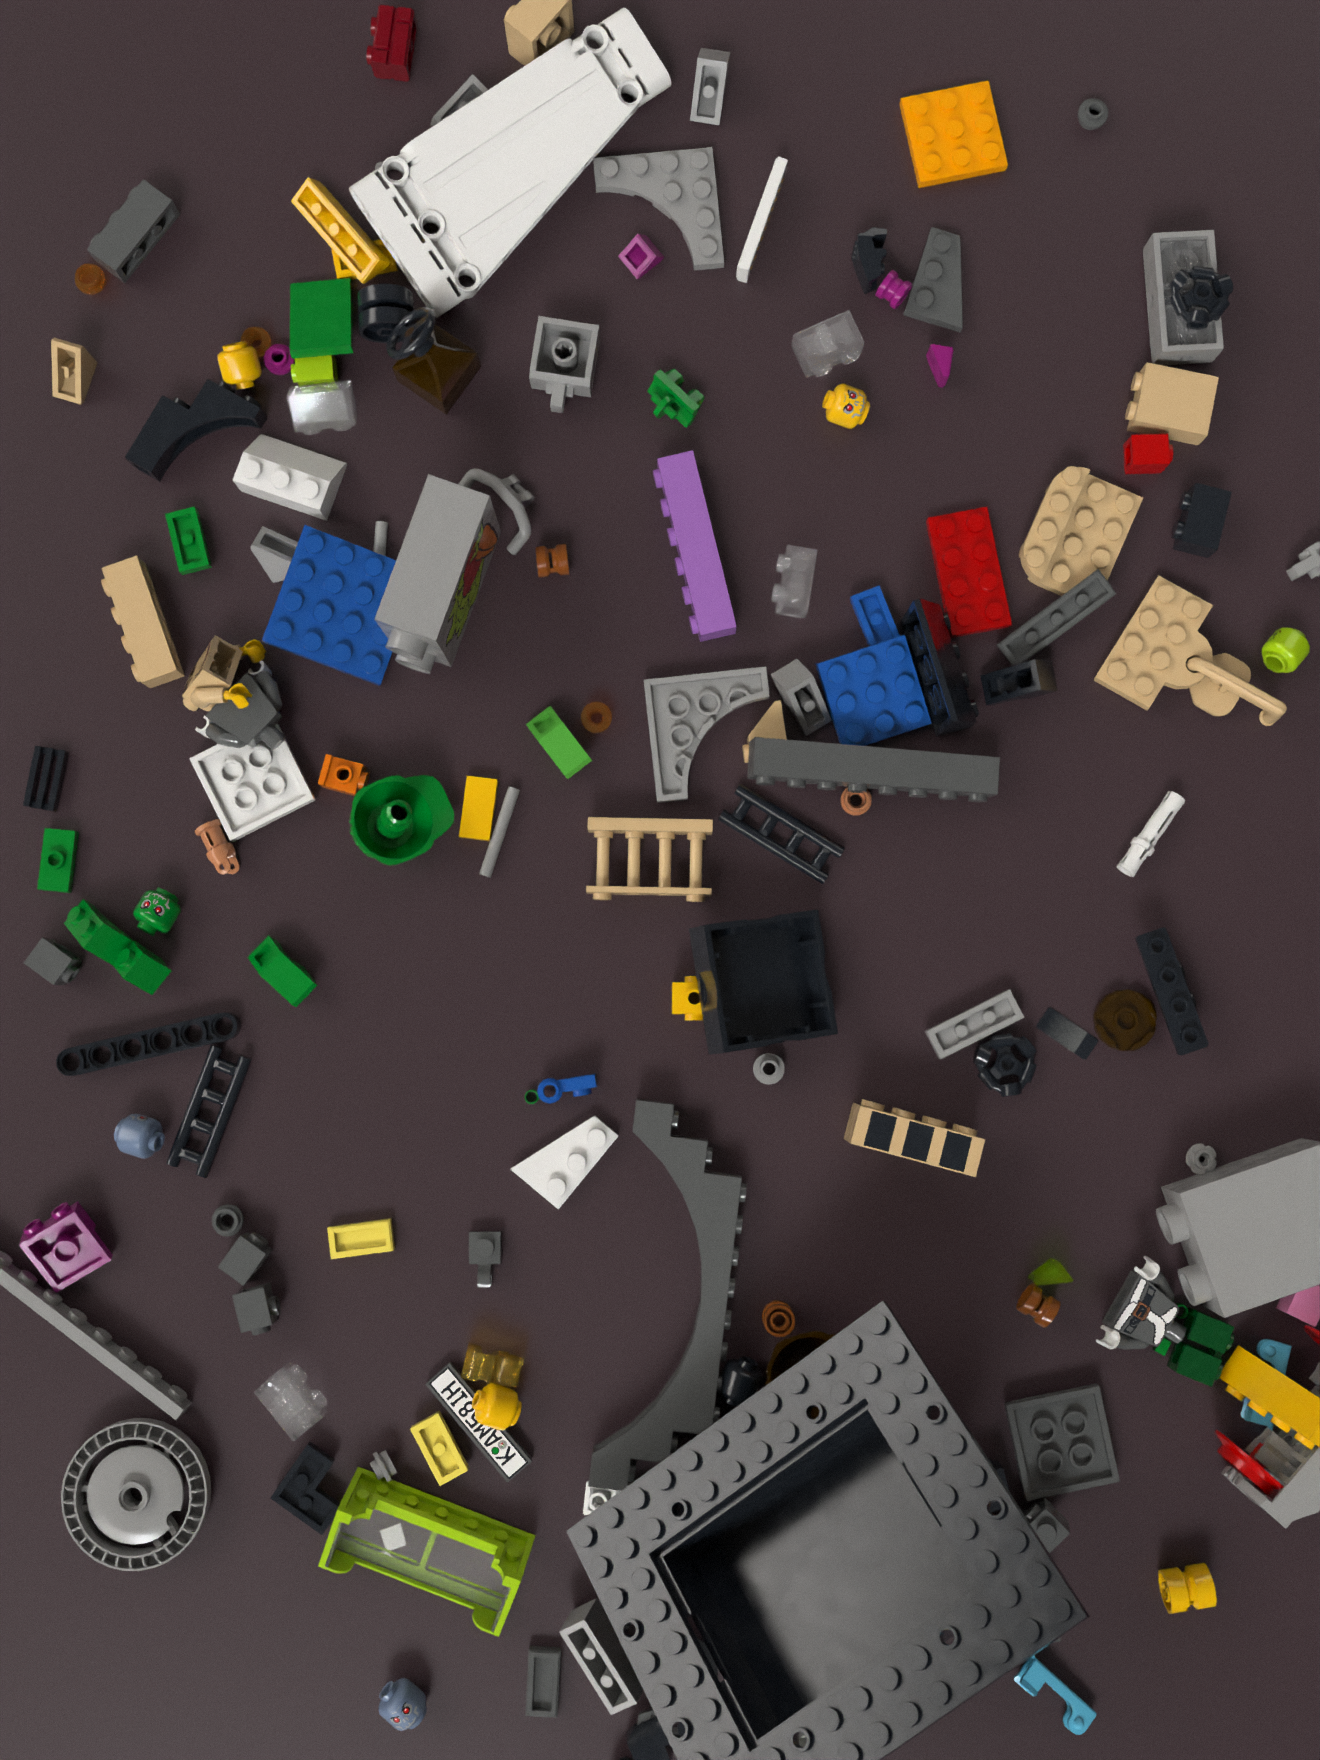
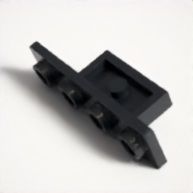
[1135,927,1209,1056]

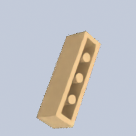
[101,555,185,689]

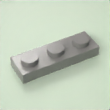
[925,989,1024,1059]

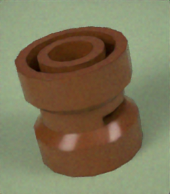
[536,544,569,578]
[1016,1283,1061,1328]
[762,1300,795,1337]

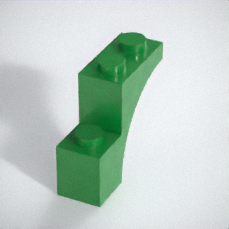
[64,899,172,995]

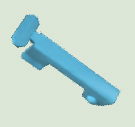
[1241,1339,1292,1431]
[1014,1656,1097,1735]

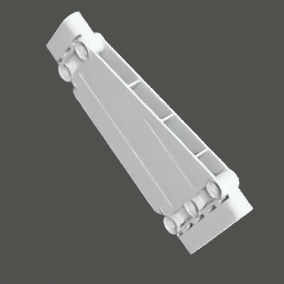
[349,7,671,318]

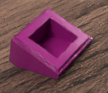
[618,234,664,279]
[926,344,954,388]

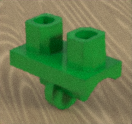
[647,369,705,428]

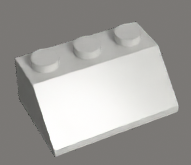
[233,434,347,521]

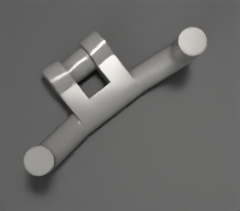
[458,468,535,555]

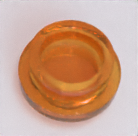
[75,264,106,295]

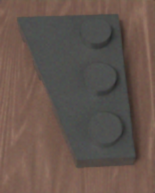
[903,227,963,333]

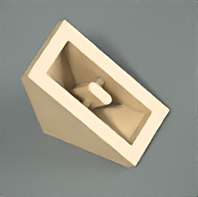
[51,338,97,405]

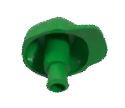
[349,775,454,866]

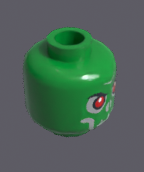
[133,887,181,936]

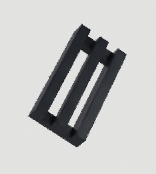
[23,745,69,812]

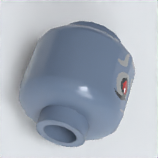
[114,1113,165,1159]
[378,1678,427,1731]

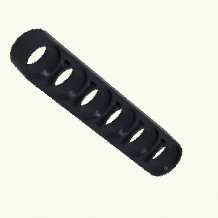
[56,1012,241,1076]

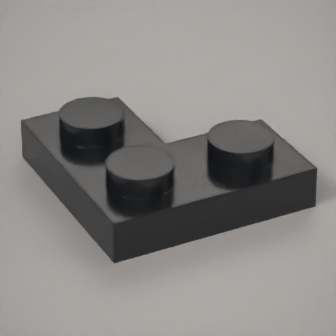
[270,1442,340,1535]

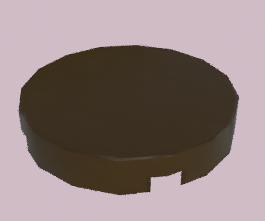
[1093,989,1157,1051]

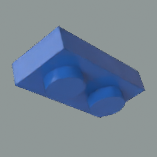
[850,586,900,646]

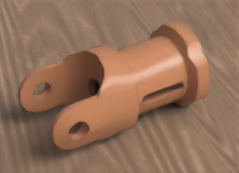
[195,819,240,874]

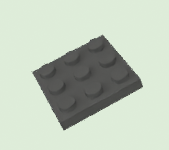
[1004,1383,1120,1501]

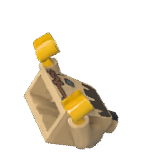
[182,635,266,711]

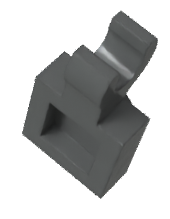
[469,1231,502,1288]

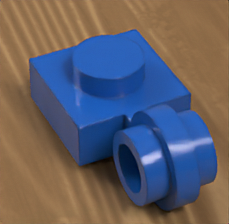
[537,1073,598,1104]

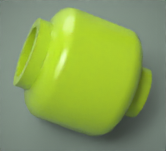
[1262,627,1310,673]

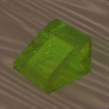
[1028,1258,1073,1286]

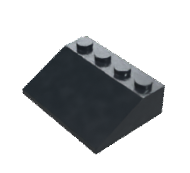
[900,598,979,737]

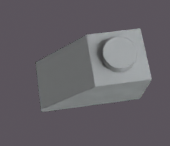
[690,48,731,125]
[771,659,832,736]

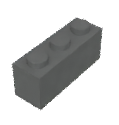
[87,179,180,283]

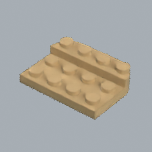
[1019,466,1143,596]

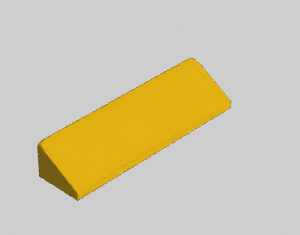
[291,177,391,284]

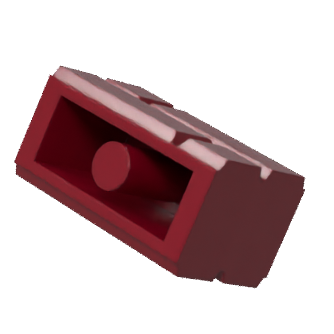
[366,5,417,82]

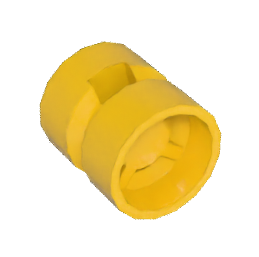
[1158,1563,1217,1614]

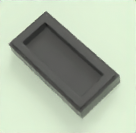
[525,1646,561,1718]

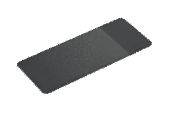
[1036,1007,1098,1060]

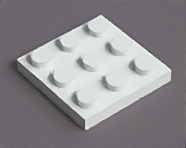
[189,723,316,842]

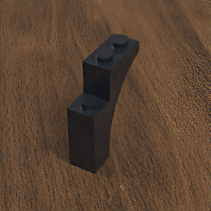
[125,379,267,482]

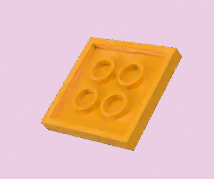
[899,81,1008,188]

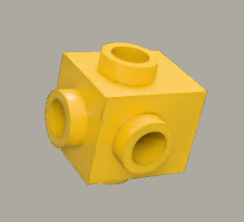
[672,976,703,1020]

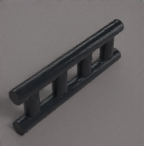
[718,783,845,884]
[166,1045,252,1178]

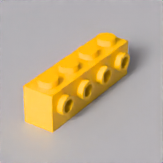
[1219,1345,1320,1450]

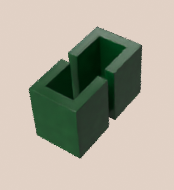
[1167,1307,1234,1387]

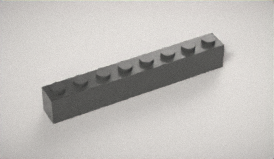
[747,737,1000,802]

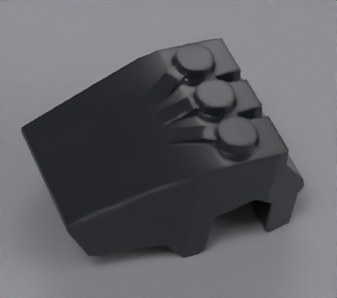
[851,227,887,294]

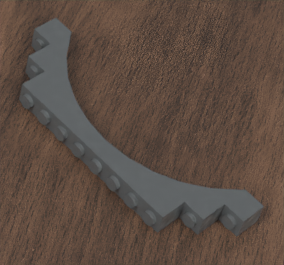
[588,1099,747,1491]

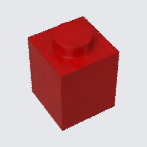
[1123,434,1173,474]

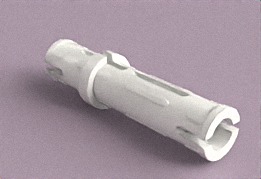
[1117,791,1185,877]

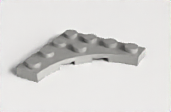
[593,147,724,271]
[644,666,770,803]

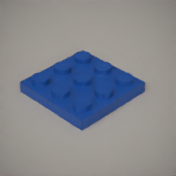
[815,635,932,746]

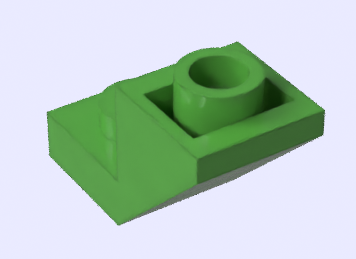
[526,706,592,779]

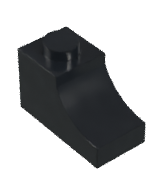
[980,659,1058,706]

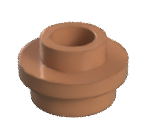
[840,787,872,816]

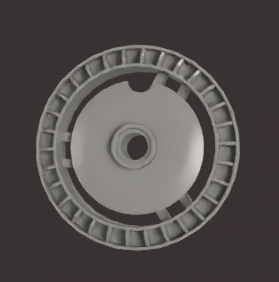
[61,1418,211,1571]

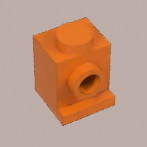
[318,754,369,796]

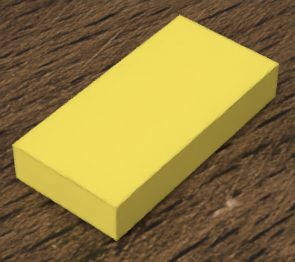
[327,1218,395,1259]

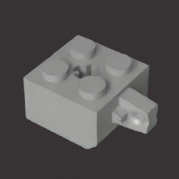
[529,316,600,413]

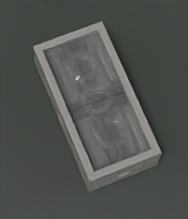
[1143,230,1224,365]

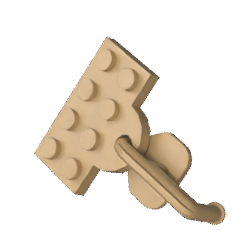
[1094,575,1287,726]

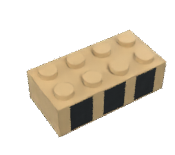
[844,1099,985,1177]

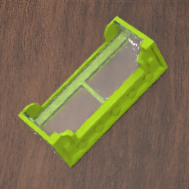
[318,1467,536,1637]

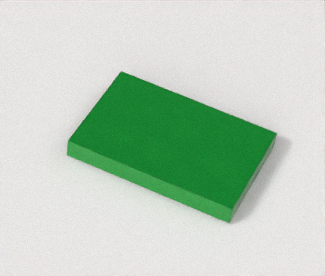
[290,278,353,359]

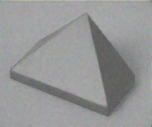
[251,526,298,583]

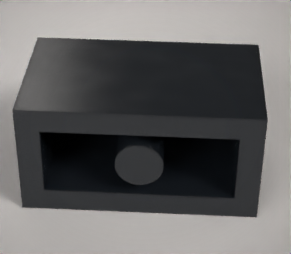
[1171,483,1232,558]

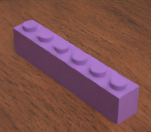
[653,450,737,642]

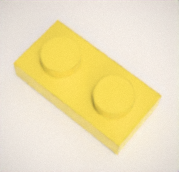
[410,1411,469,1486]

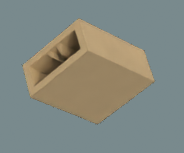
[1125,362,1219,445]

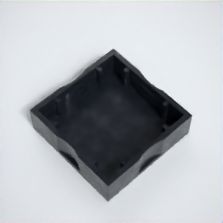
[689,909,838,1055]

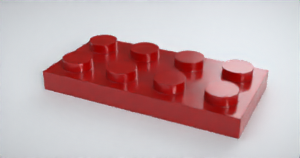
[926,507,1012,638]

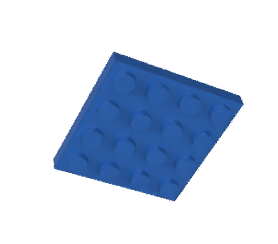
[262,525,396,686]

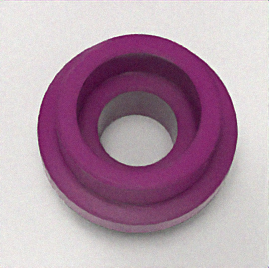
[264,344,295,375]

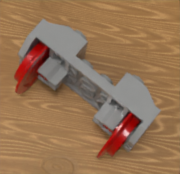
[1214,1325,1320,1528]

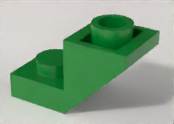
[248,935,317,1007]

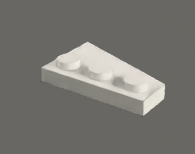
[511,1115,619,1209]

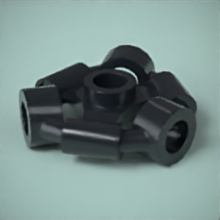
[1168,266,1233,330]
[973,1033,1037,1097]

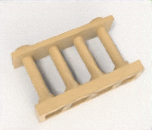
[586,817,713,902]

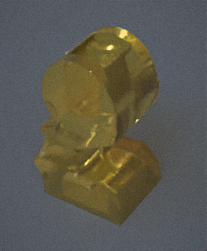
[461,1343,524,1387]

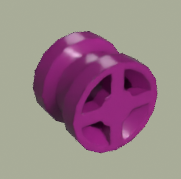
[875,270,913,310]

